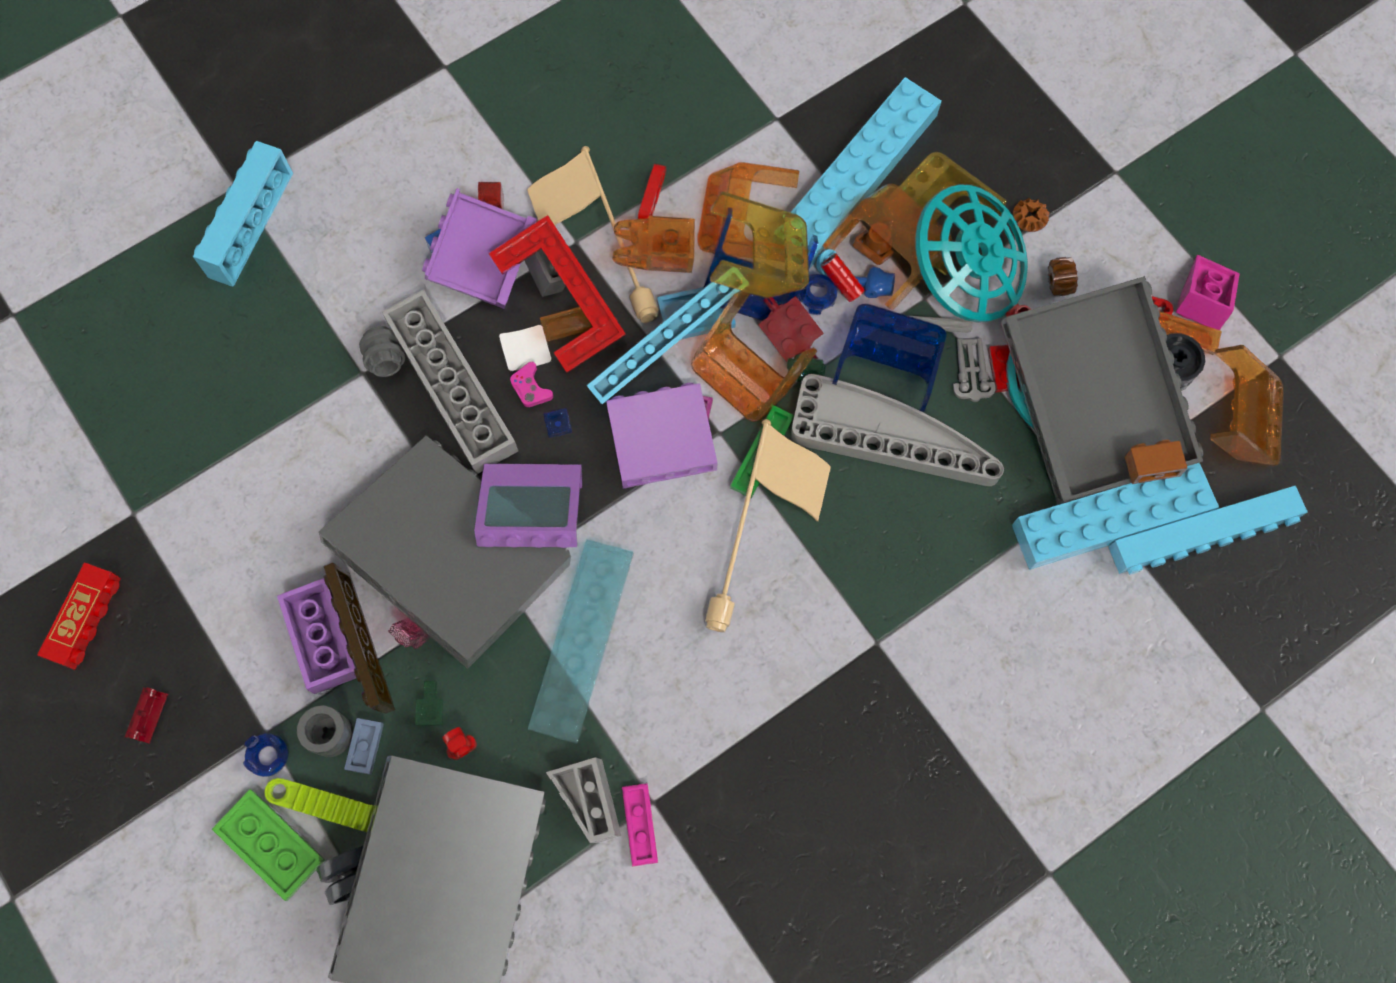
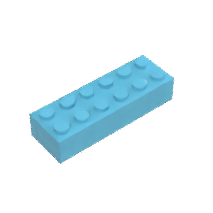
[193,141,293,287]

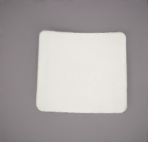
[499,325,551,371]

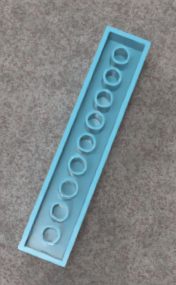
[771,77,941,272]

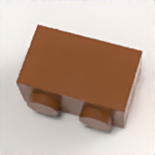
[1125,440,1188,484]

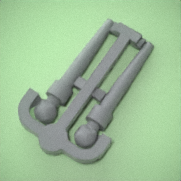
[953,338,995,402]

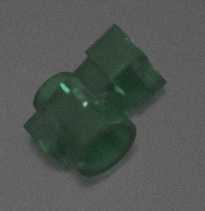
[787,354,826,382]

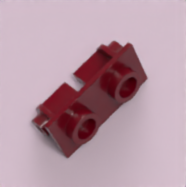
[125,687,168,744]

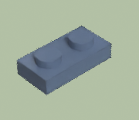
[344,718,384,775]

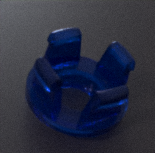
[799,274,838,315]
[243,734,288,777]

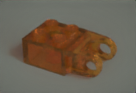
[612,216,695,273]

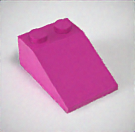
[1176,255,1240,332]

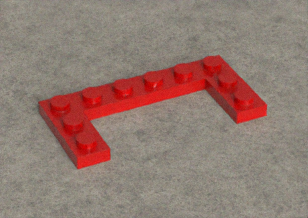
[488,215,626,373]

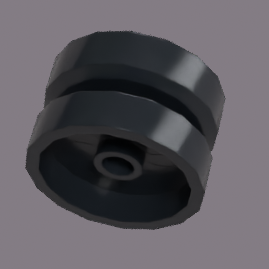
[1166,333,1206,391]
[316,846,363,905]

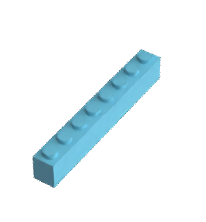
[586,264,750,404]
[1108,486,1307,575]

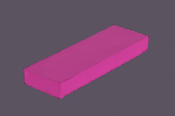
[622,783,658,867]

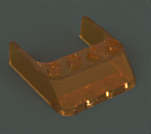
[698,162,800,263]
[823,184,953,310]
[691,289,817,422]
[1210,345,1283,466]

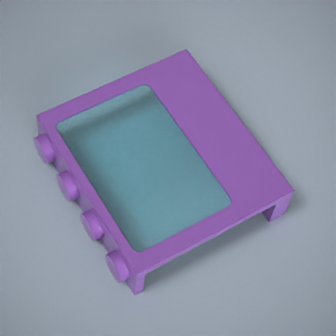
[474,464,582,548]

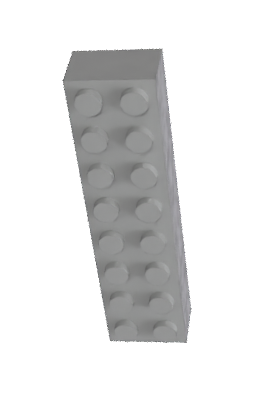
[382,290,518,474]

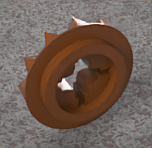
[1013,198,1050,232]

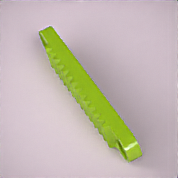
[264,778,374,832]

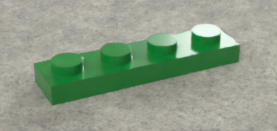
[730,405,794,499]

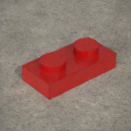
[988,345,1020,392]

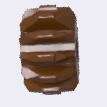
[1047,257,1078,296]

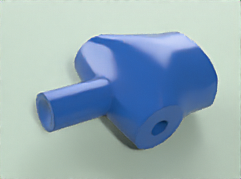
[855,267,895,298]

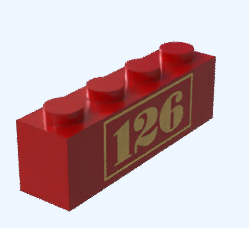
[37,562,121,670]

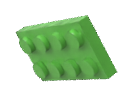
[212,789,325,901]

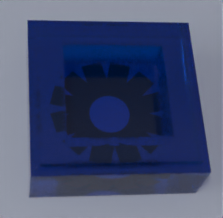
[543,408,572,438]

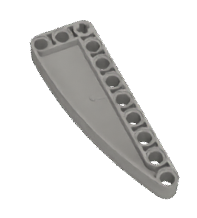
[791,374,1004,486]

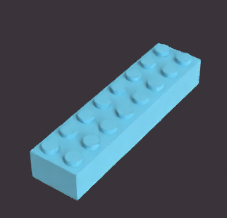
[1012,463,1219,570]

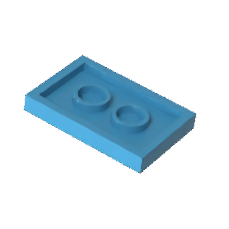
[657,287,736,339]

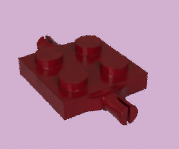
[758,295,824,364]

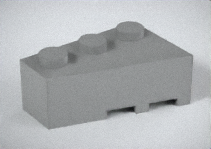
[546,757,621,843]

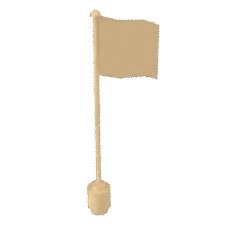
[527,146,659,323]
[705,419,831,632]

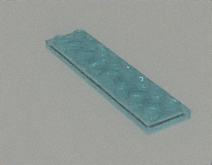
[528,539,634,744]

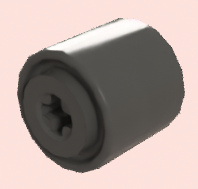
[297,705,353,758]

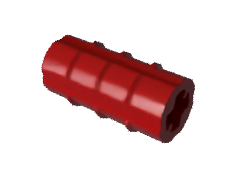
[821,253,865,302]

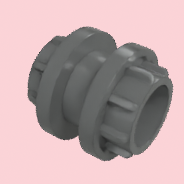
[359,326,405,377]

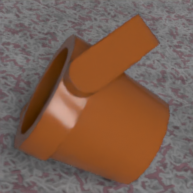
[852,223,894,265]

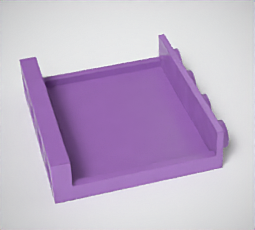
[422,188,537,309]
[606,383,718,488]

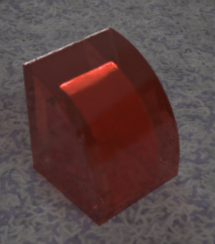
[478,182,504,210]

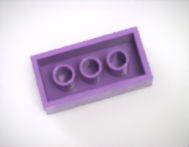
[277,578,357,694]

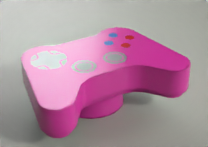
[510,362,553,407]

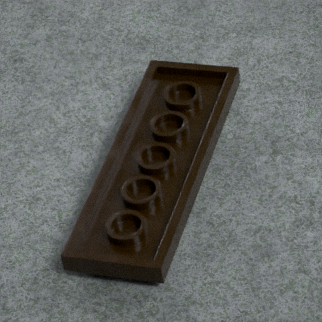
[323,563,395,714]

